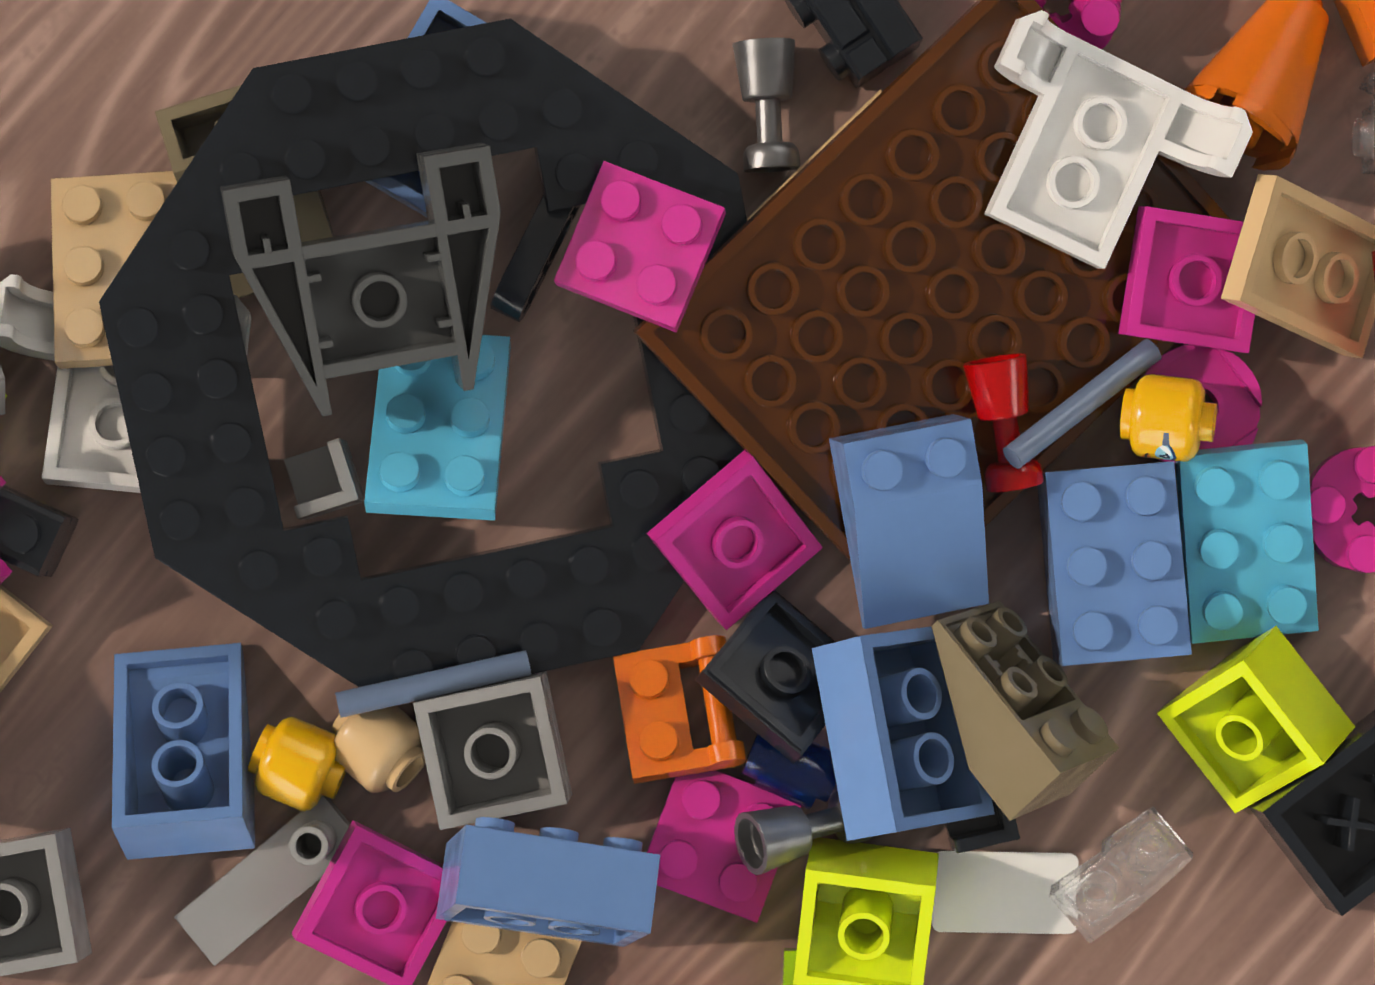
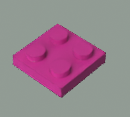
[554,161,726,333]
[1118,206,1255,354]
[646,450,823,631]
[647,770,802,923]
[292,820,447,985]

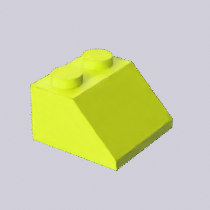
[1157,626,1355,813]
[793,837,939,985]

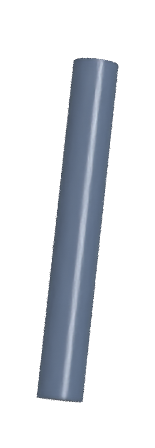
[1003,339,1161,469]
[335,650,531,718]

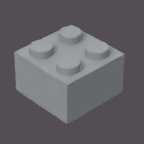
[413,671,573,830]
[0,828,92,976]

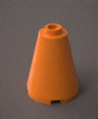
[1184,0,1329,171]

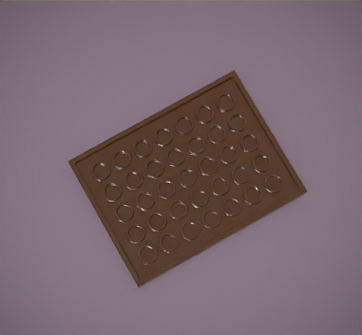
[633,0,1231,562]

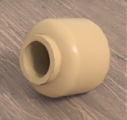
[332,706,425,793]

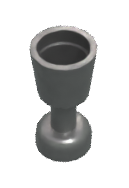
[733,38,800,173]
[734,790,872,875]

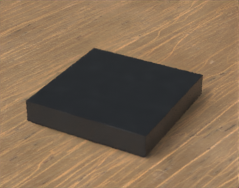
[695,589,835,764]

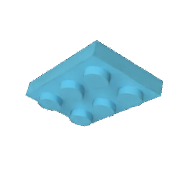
[364,335,511,521]
[1175,439,1319,644]

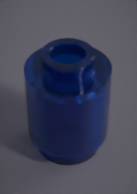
[741,734,836,810]

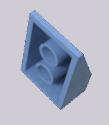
[829,414,989,629]
[112,643,255,860]

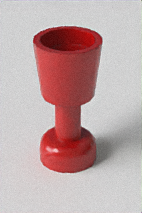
[963,353,1044,492]

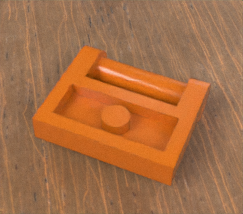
[613,635,747,784]

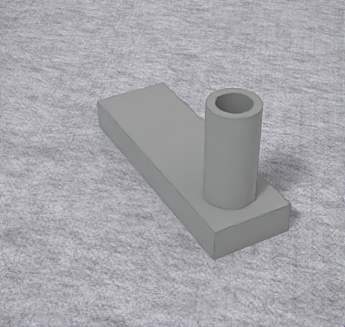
[174,795,350,966]

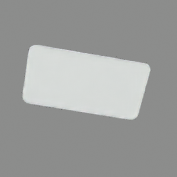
[932,851,1079,934]

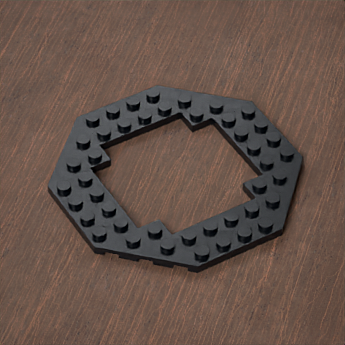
[99,18,747,687]

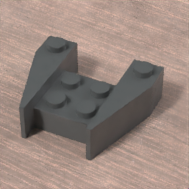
[220,143,501,417]

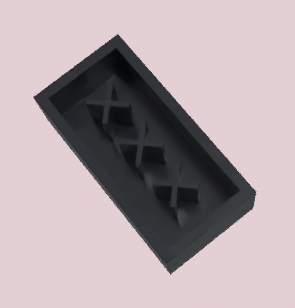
[1248,710,1375,916]

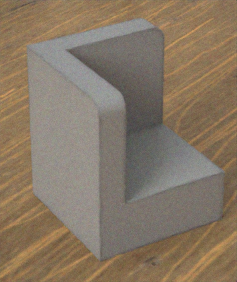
[284,438,365,520]

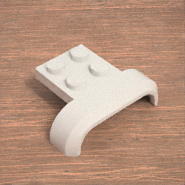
[984,10,1253,269]
[0,274,252,493]

